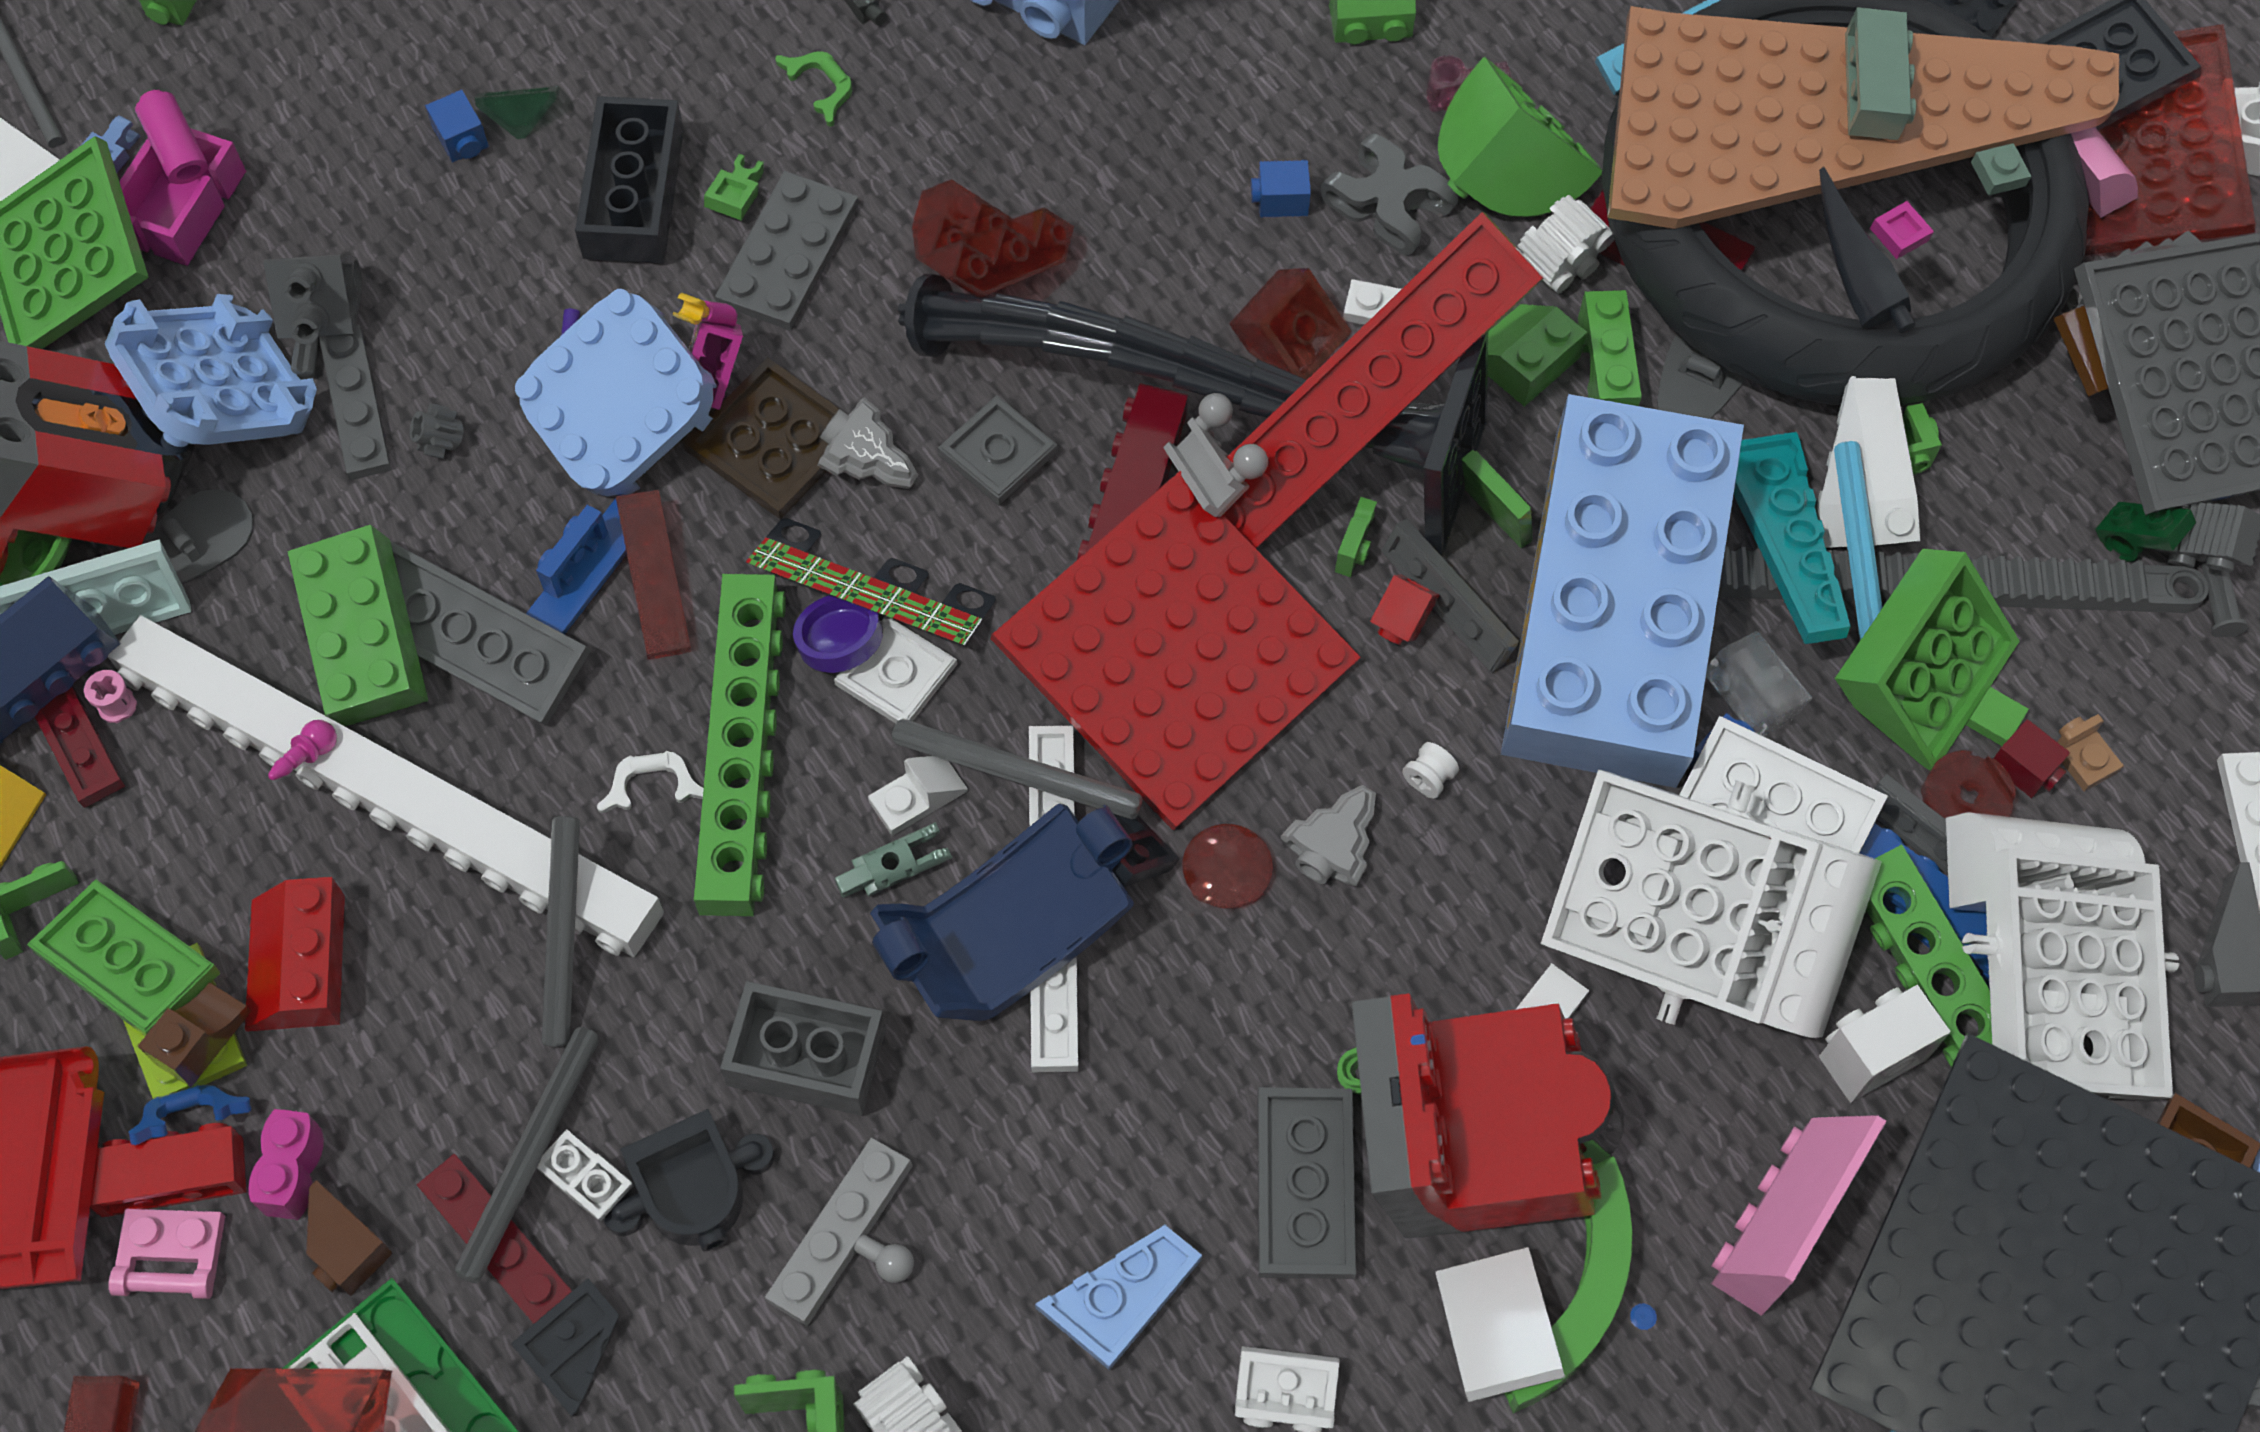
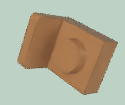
[2058,714,2124,792]

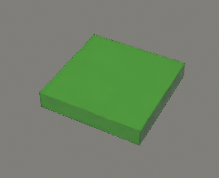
[1461,450,1533,549]

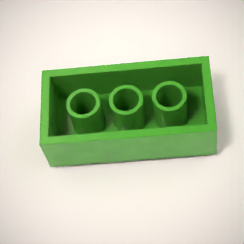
[287,525,428,726]

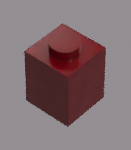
[1989,719,2070,799]

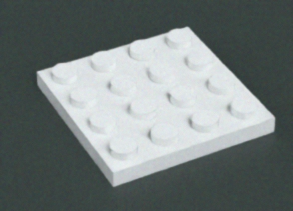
[1680,716,1888,853]

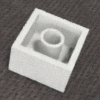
[1819,985,1951,1103]

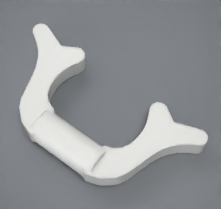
[597,751,704,813]

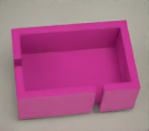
[119,128,246,266]

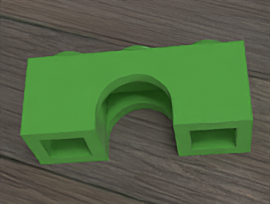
[1578,290,1642,406]

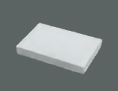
[1435,1247,1565,1402]

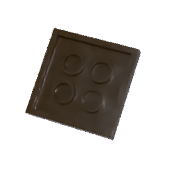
[683,357,847,520]

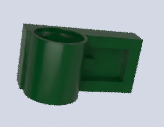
[2095,501,2197,562]

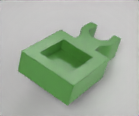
[704,154,764,220]
[1335,497,1377,577]

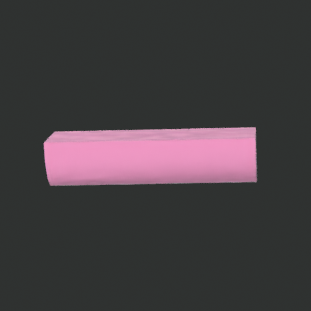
[2071,127,2138,217]

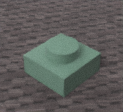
[1971,143,2031,196]

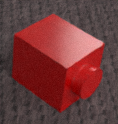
[1370,574,1440,645]

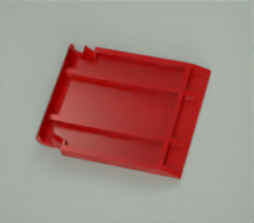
[0,1046,104,1289]

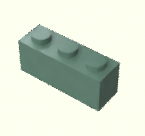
[1845,7,1916,140]

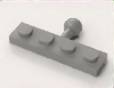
[764,1138,914,1326]

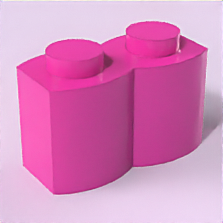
[249,1109,324,1220]

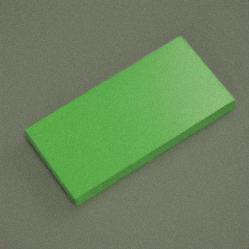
[27,879,220,1036]

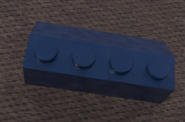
[0,576,121,745]

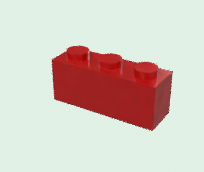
[90,1123,246,1217]

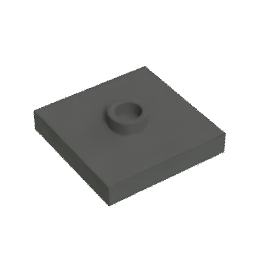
[938,395,1058,505]

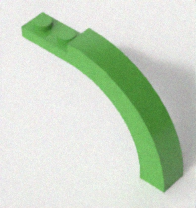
[1504,1134,1632,1414]

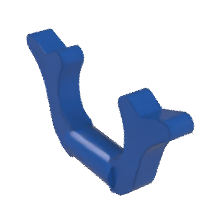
[129,1085,251,1145]

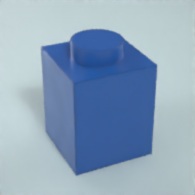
[425,90,489,163]
[1251,160,1311,217]

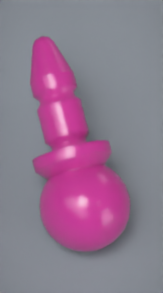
[268,720,337,780]

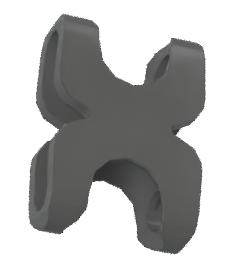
[1320,133,1458,256]

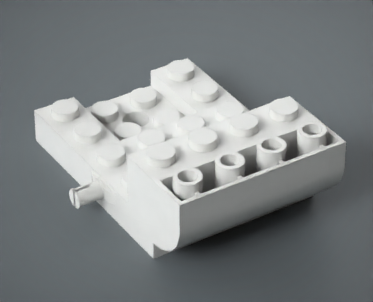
[1541,770,1882,1038]
[1946,812,2179,1101]

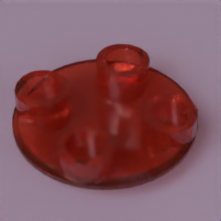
[1182,824,1273,909]

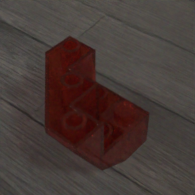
[912,179,1074,298]

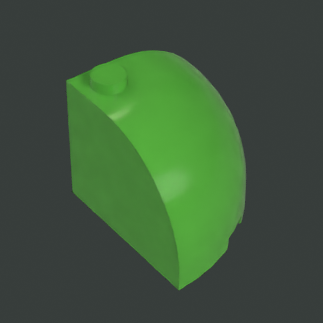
[1438,56,1602,216]

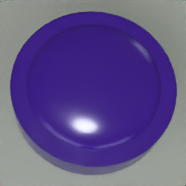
[793,595,883,673]

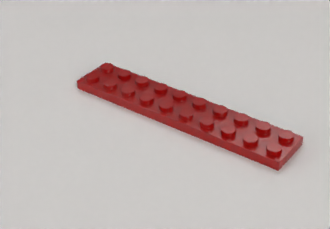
[1223,212,1545,549]

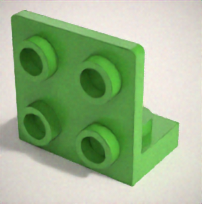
[734,1370,845,1432]

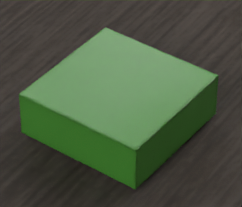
[1966,687,2029,746]

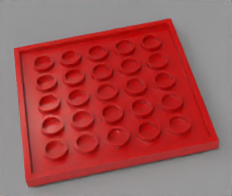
[991,471,1361,830]

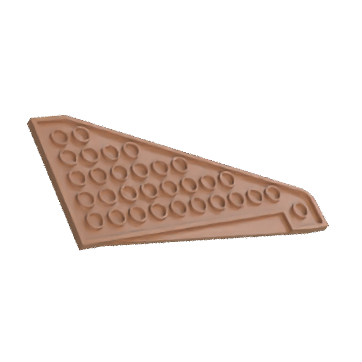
[1607,6,2119,229]

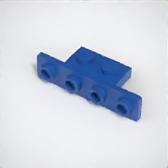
[526,495,654,635]

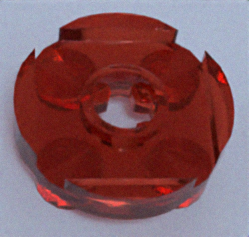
[1921,750,2015,819]

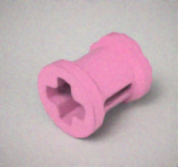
[84,670,137,723]

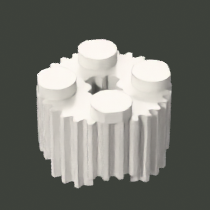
[1518,195,1614,294]
[853,1356,962,1432]

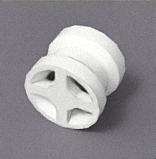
[1402,742,1459,799]

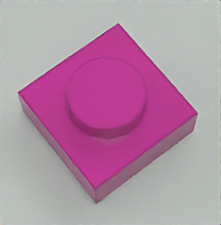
[1870,201,1934,259]

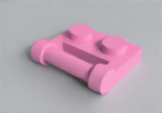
[109,1209,225,1299]

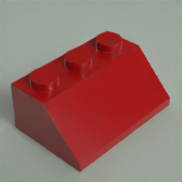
[245,877,345,1032]

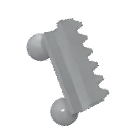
[1163,393,1268,517]

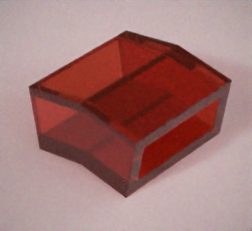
[64,1375,140,1432]

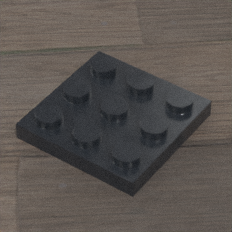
[2031,0,2201,130]

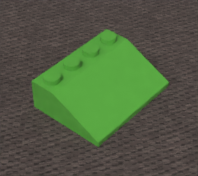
[1835,549,2020,772]

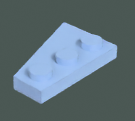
[1035,1225,1202,1370]

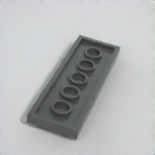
[390,541,591,726]

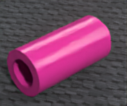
[135,90,208,184]

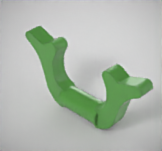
[775,51,852,127]

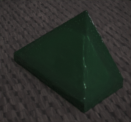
[474,86,560,139]

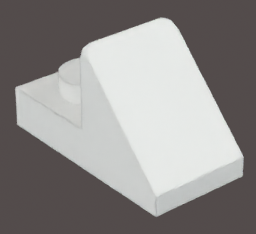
[868,756,968,836]

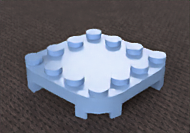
[515,289,717,496]
[105,294,317,447]

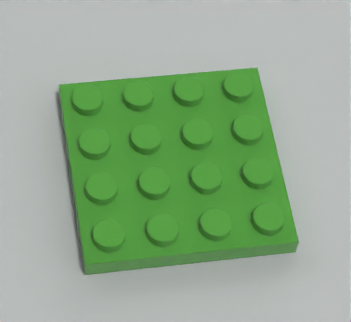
[0,136,149,349]

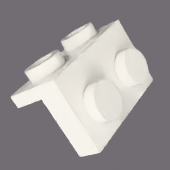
[1235,1346,1339,1432]

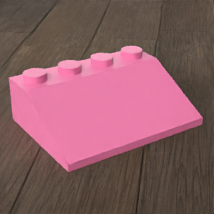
[1711,1116,1886,1316]

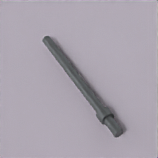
[0,16,64,148]

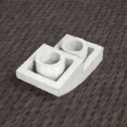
[536,1130,633,1221]

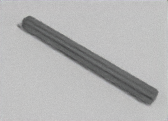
[892,719,1143,819]
[455,1027,599,1284]

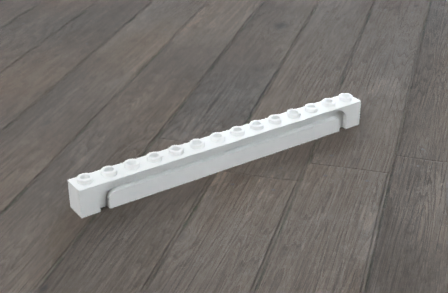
[108,615,664,957]

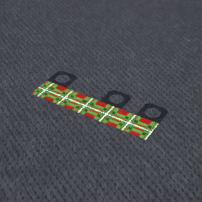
[745,518,996,645]

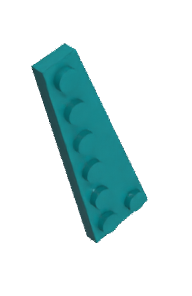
[1733,432,1850,644]

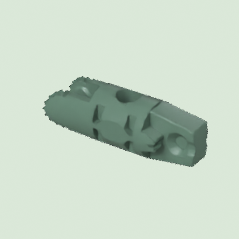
[835,822,952,898]

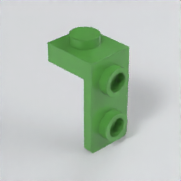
[1902,403,1942,475]
[0,861,79,960]

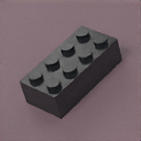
[575,96,684,263]

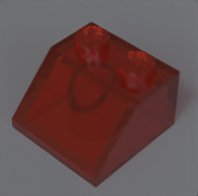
[1229,268,1352,380]

